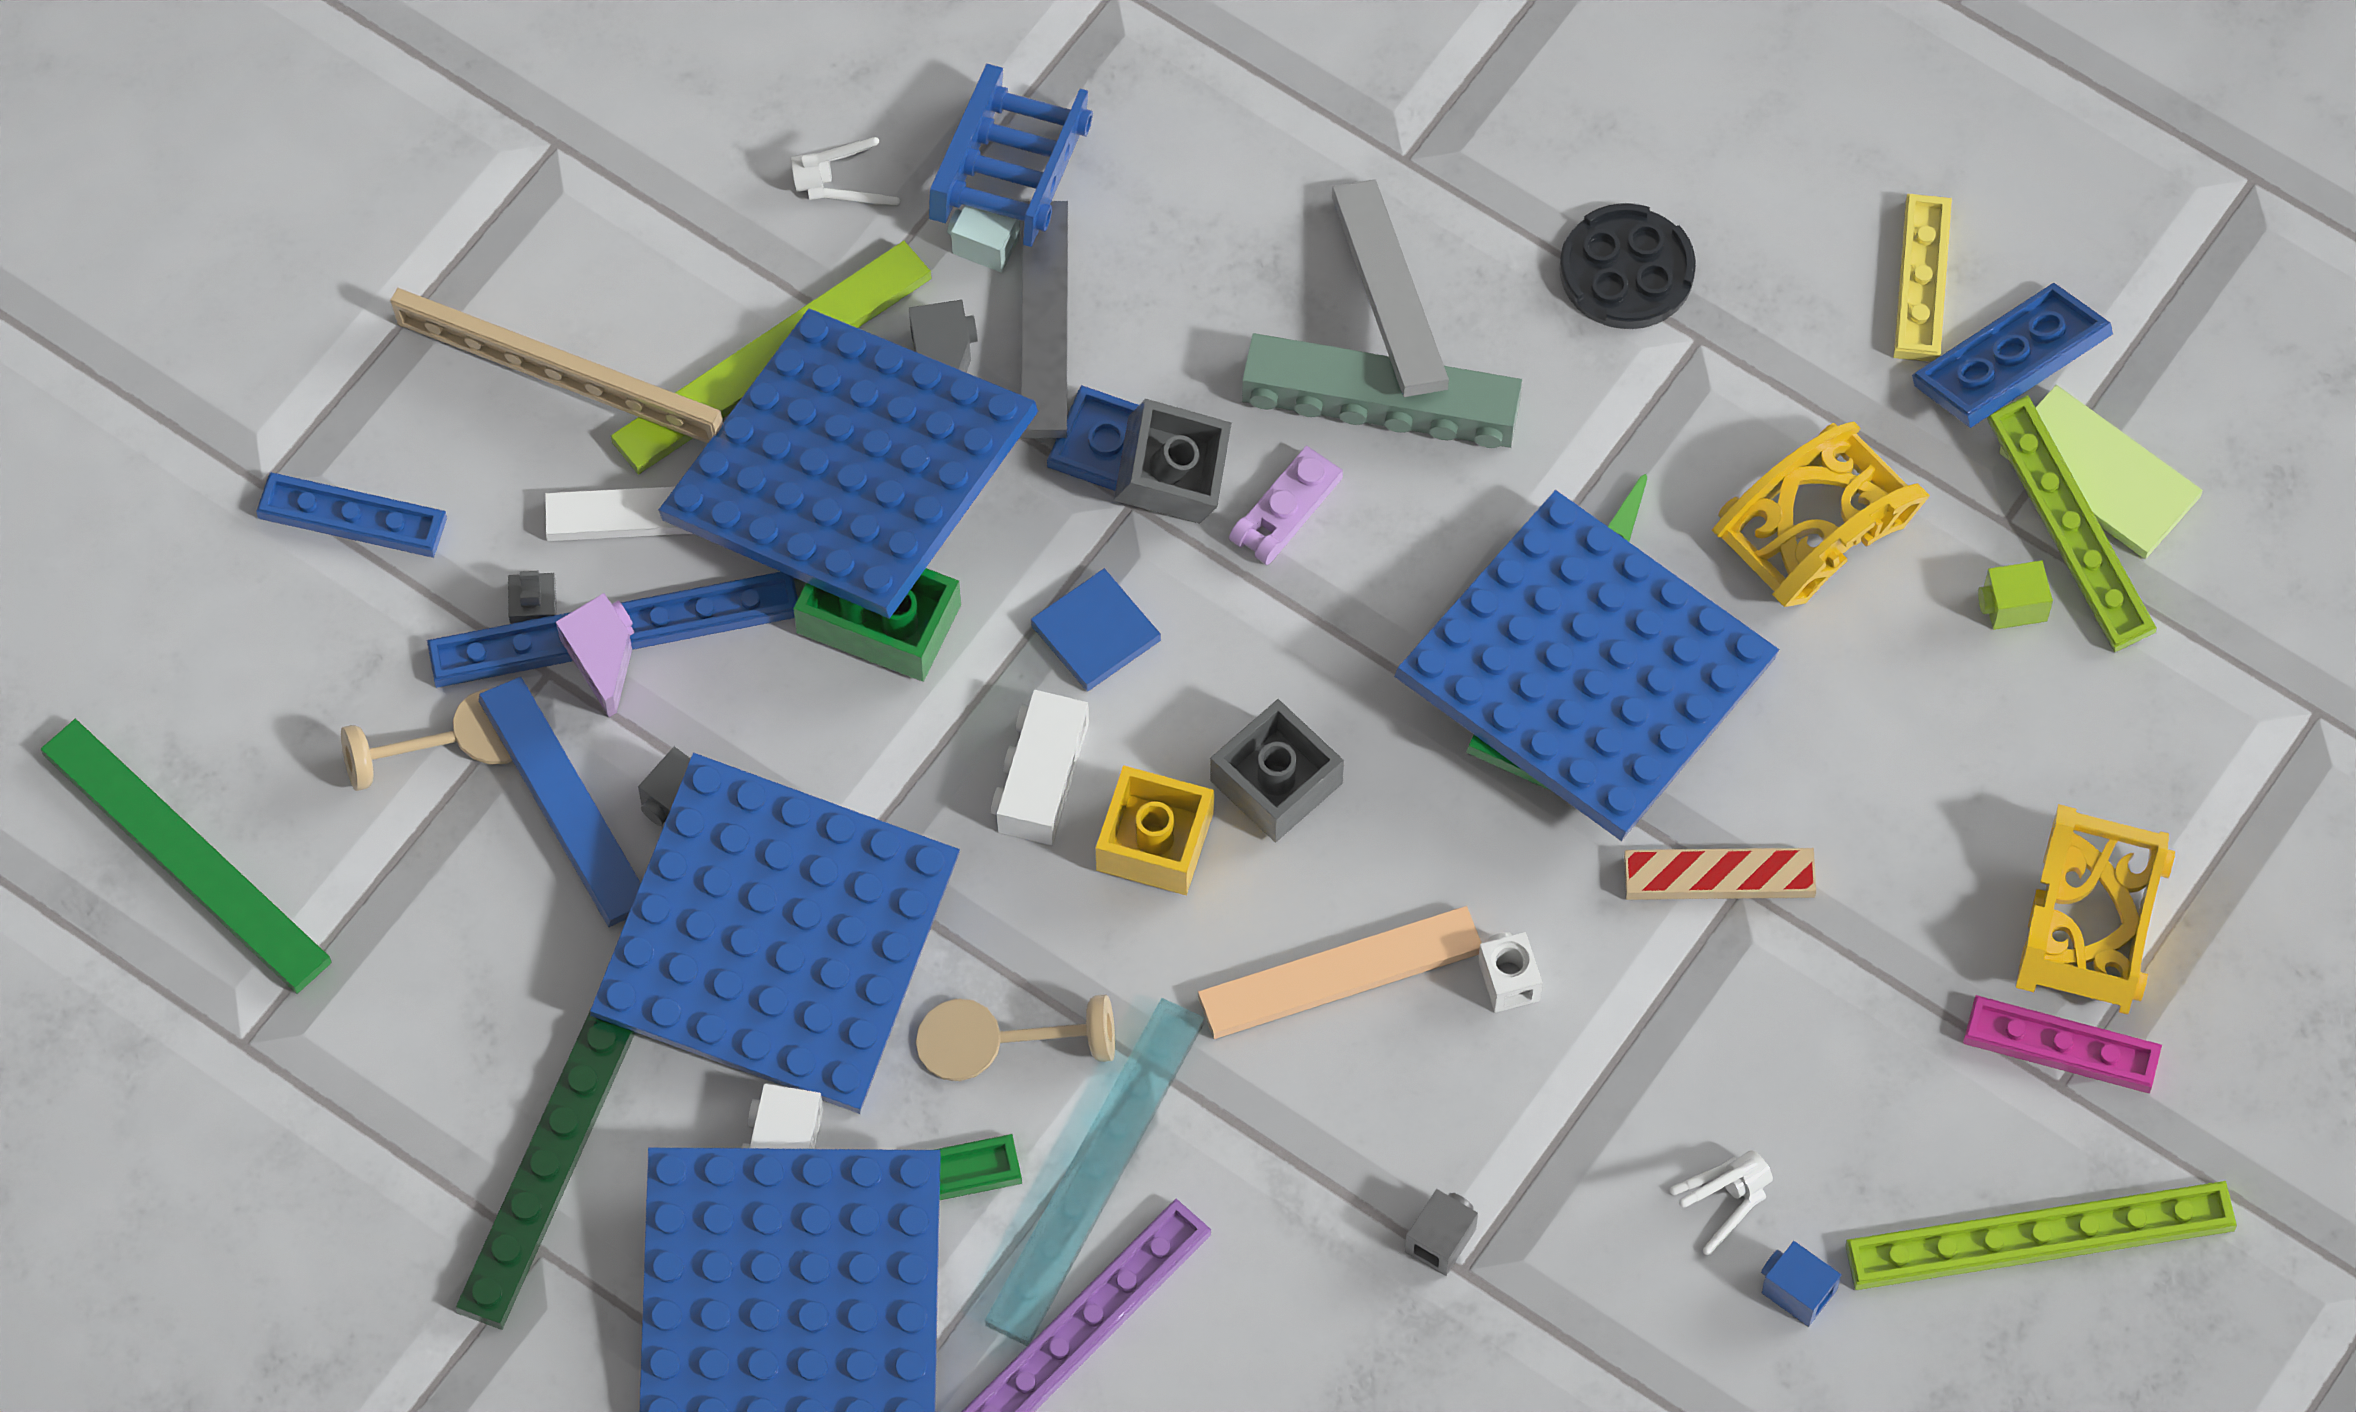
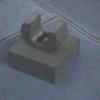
[508,570,556,624]

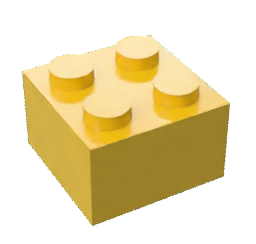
[1095,765,1214,896]

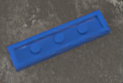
[256,472,447,558]

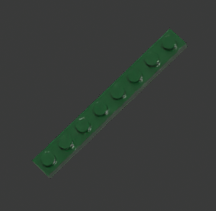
[456,1009,636,1330]

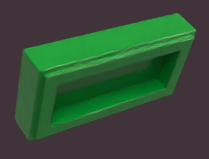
[934,1134,1022,1200]

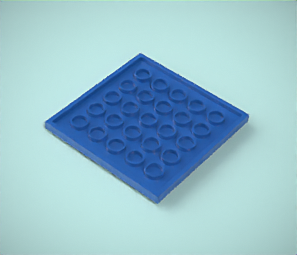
[658,308,1038,619]
[1394,489,1780,842]
[590,752,960,1114]
[639,1147,941,1412]

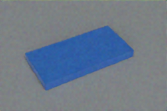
[1912,283,2113,428]

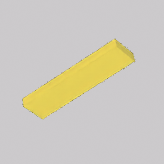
[1893,194,1952,362]

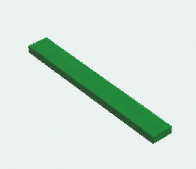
[41,718,332,994]

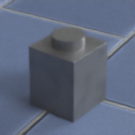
[1405,1189,1478,1276]

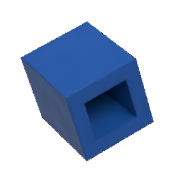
[1761,1241,1842,1327]

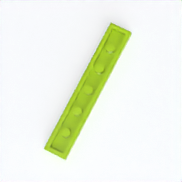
[1987,395,2157,652]

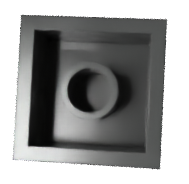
[1114,398,1232,524]
[1210,699,1344,843]

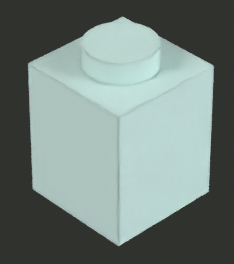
[947,205,1020,273]

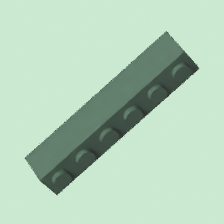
[1242,333,1522,448]

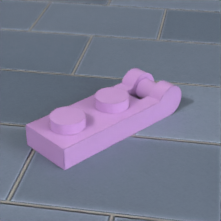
[1229,445,1343,565]

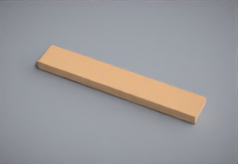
[1198,906,1481,1039]

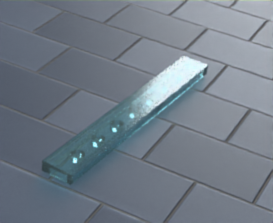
[985,998,1204,1346]

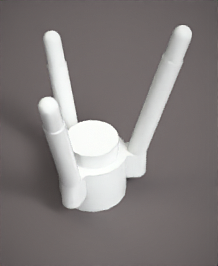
[791,137,900,206]
[1669,1150,1773,1255]

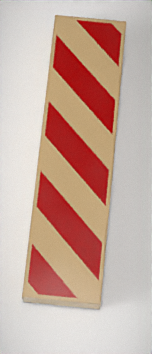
[1624,848,1816,900]

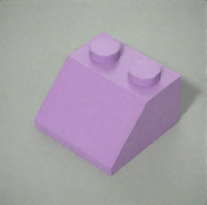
[556,593,634,717]

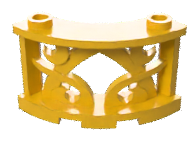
[1712,421,1930,607]
[2015,804,2175,1015]

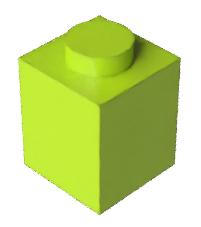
[1978,560,2053,630]

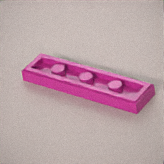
[1963,995,2162,1094]

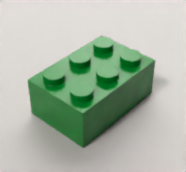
[793,568,961,682]

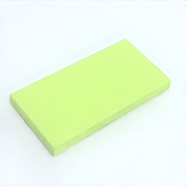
[1999,385,2203,560]

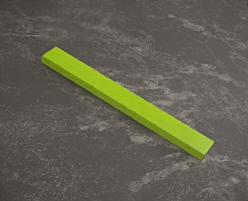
[610,240,932,475]
[1845,1181,2237,1290]

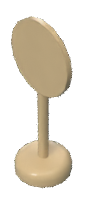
[341,689,512,791]
[916,994,1115,1081]

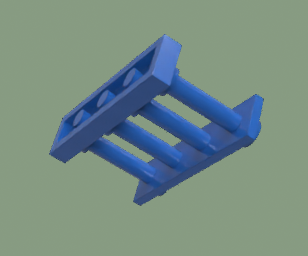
[929,63,1093,247]

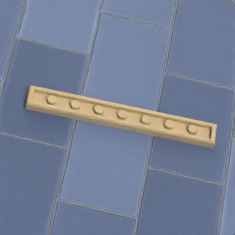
[390,288,723,443]

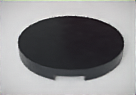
[1560,203,1696,329]

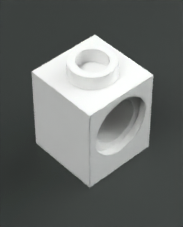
[1478,932,1543,1013]

